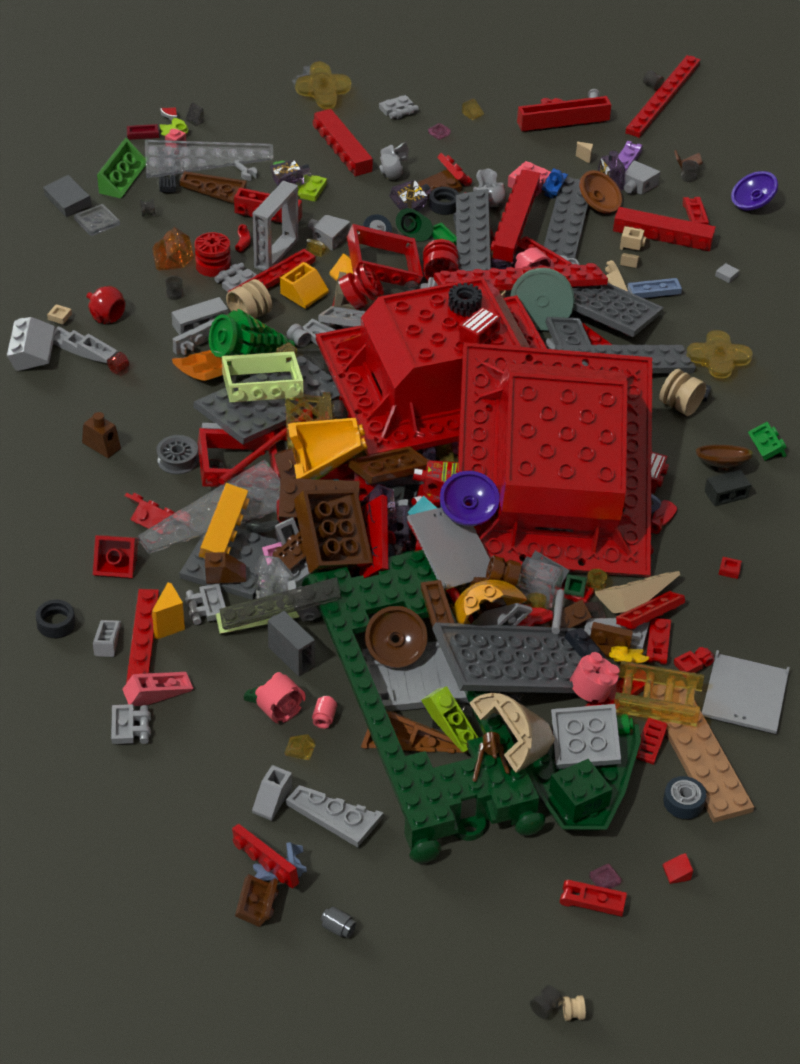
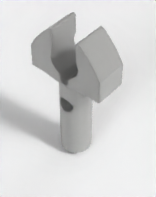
[234,161,257,181]

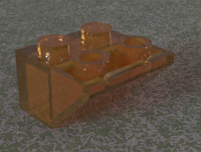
[152,227,194,271]

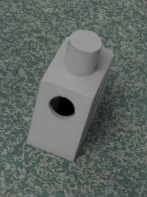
[623,160,660,195]
[308,215,350,251]

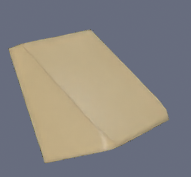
[576,142,593,163]
[620,253,640,268]

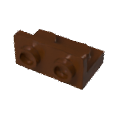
[272,531,306,573]
[590,622,633,659]

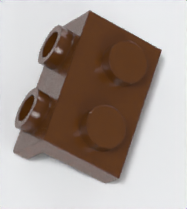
[235,874,279,927]

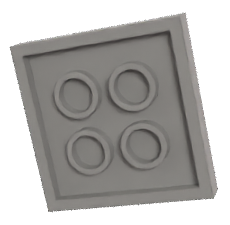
[551,704,621,769]

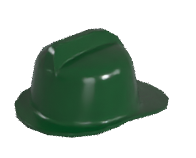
[395,208,433,242]

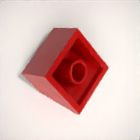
[93,535,139,578]

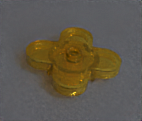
[295,61,351,109]
[686,330,753,378]

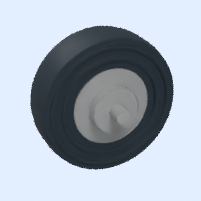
[362,214,392,233]

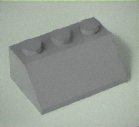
[7,317,56,371]

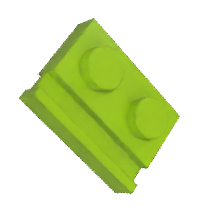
[298,173,327,202]

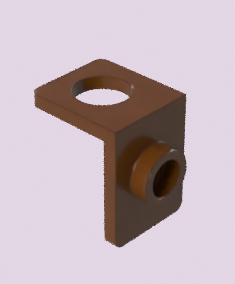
[674,150,703,172]

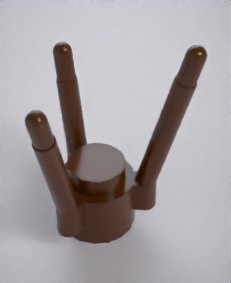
[473,732,510,782]

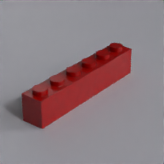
[517,96,612,131]
[313,109,373,176]
[613,207,716,251]

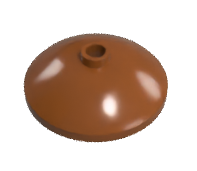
[579,170,622,213]

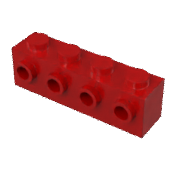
[234,188,302,223]

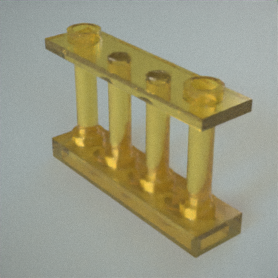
[614,661,704,727]

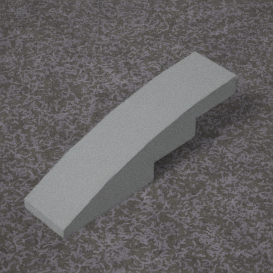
[53,326,117,363]

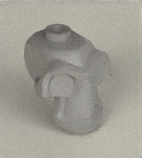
[379,142,409,180]
[473,168,505,207]

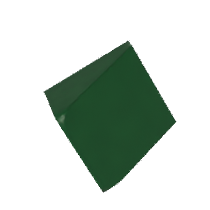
[564,574,587,597]

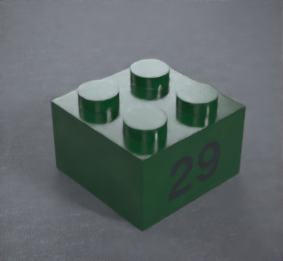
[549,759,613,822]

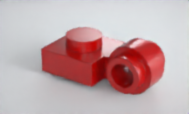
[674,647,714,677]

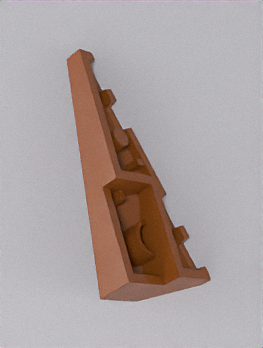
[361,709,470,754]

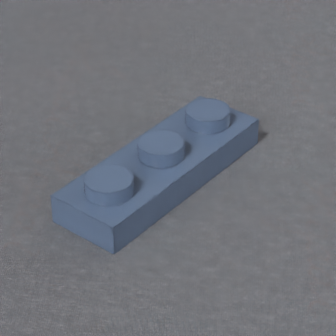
[627,278,682,298]

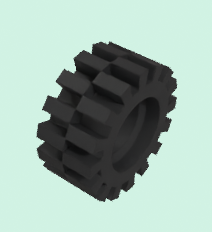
[448,283,482,316]

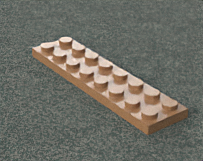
[644,678,754,823]

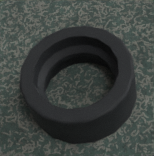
[429,187,459,215]
[36,599,75,638]

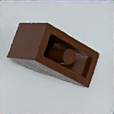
[205,552,246,584]

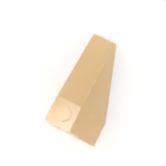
[595,571,680,614]

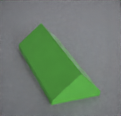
[97,138,148,198]

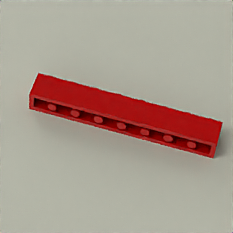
[491,169,541,262]

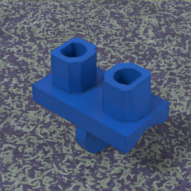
[542,168,568,198]

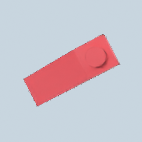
[122,672,193,706]

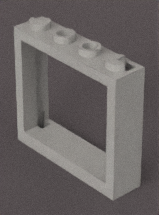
[253,181,298,271]

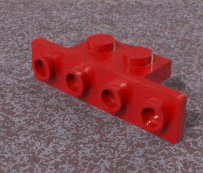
[125,493,195,537]

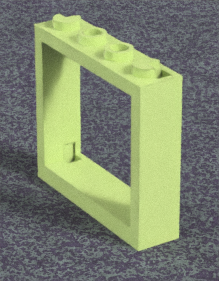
[222,351,303,402]

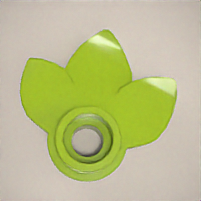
[159,118,188,136]

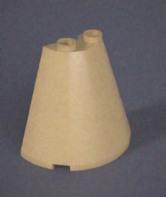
[470,693,555,773]

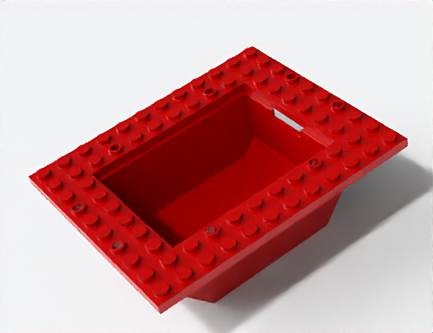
[316,277,547,456]
[458,342,652,577]

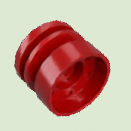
[195,232,231,277]
[423,239,459,280]
[339,263,384,310]

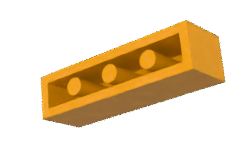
[199,483,250,559]

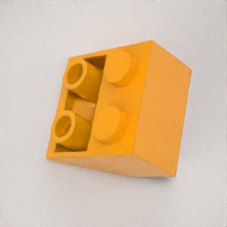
[280,262,329,309]

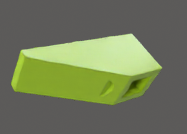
[421,686,478,752]

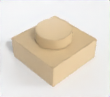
[47,304,72,324]

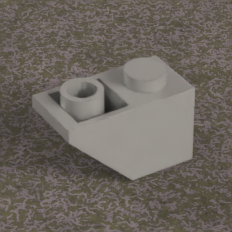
[252,765,292,821]

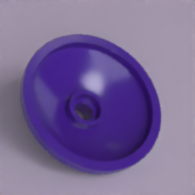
[731,171,779,210]
[440,471,500,526]

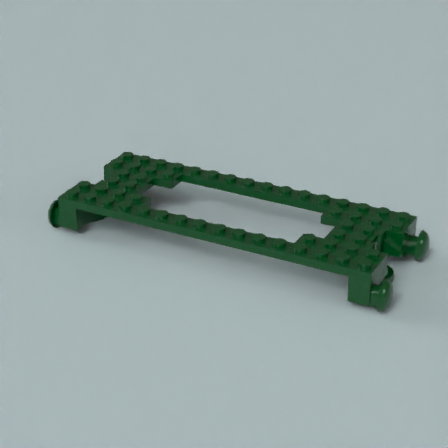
[301,550,546,864]

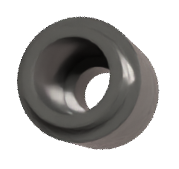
[321,906,357,938]

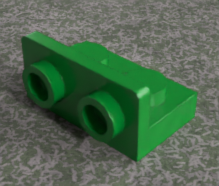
[748,422,787,461]

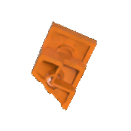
[172,350,223,380]

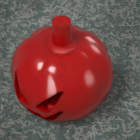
[86,286,126,324]

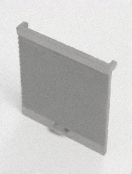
[407,507,490,590]
[702,650,790,734]

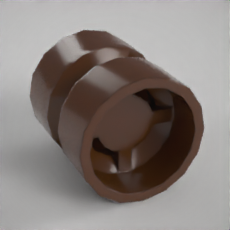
[486,555,521,586]

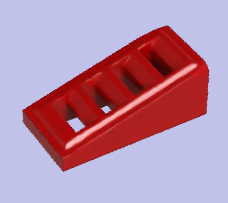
[636,718,668,765]

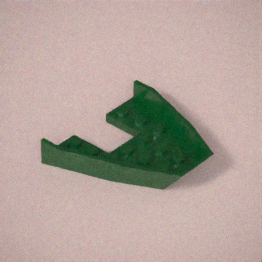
[510,724,641,829]

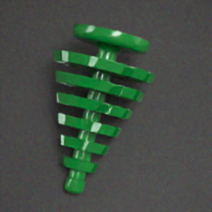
[209,309,295,366]

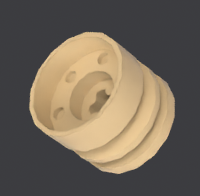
[226,279,272,319]
[659,369,707,416]

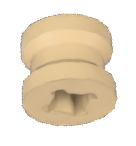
[562,995,586,1021]

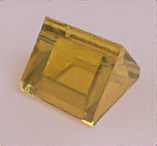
[306,239,327,257]

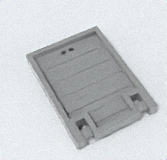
[362,641,469,711]

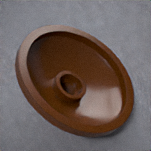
[696,445,753,471]
[365,606,427,668]

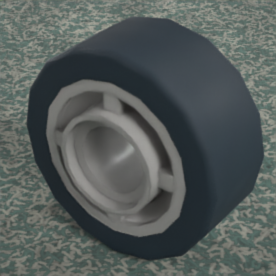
[663,776,707,819]

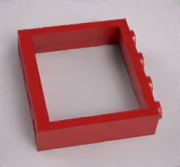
[347,224,423,289]
[197,428,280,489]

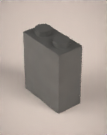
[268,611,315,677]

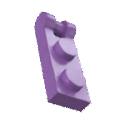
[612,141,643,173]

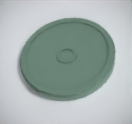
[510,268,575,331]

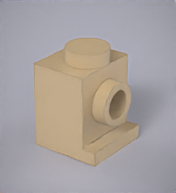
[620,226,646,250]

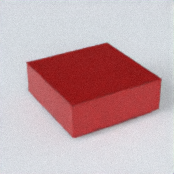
[718,557,742,579]

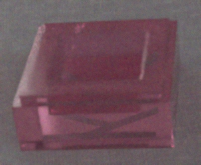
[428,123,450,140]
[589,863,621,889]

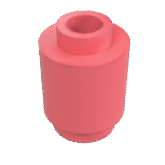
[312,696,338,729]

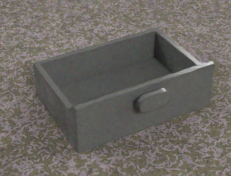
[43,175,92,217]

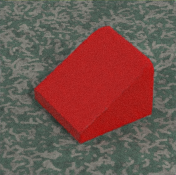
[662,853,693,884]

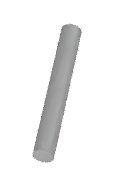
[552,589,565,634]

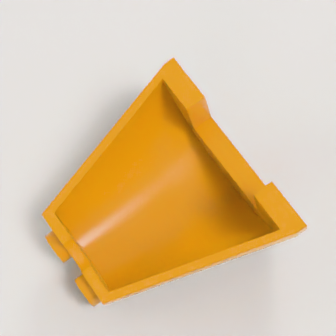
[288,418,368,479]
[452,580,527,624]

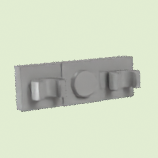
[172,319,214,355]

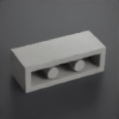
[171,297,228,335]

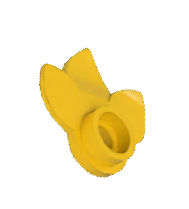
[609,646,649,663]

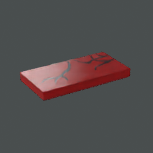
[359,495,388,578]

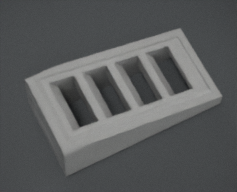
[93,620,121,657]

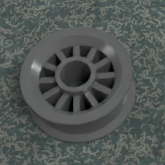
[156,435,199,474]

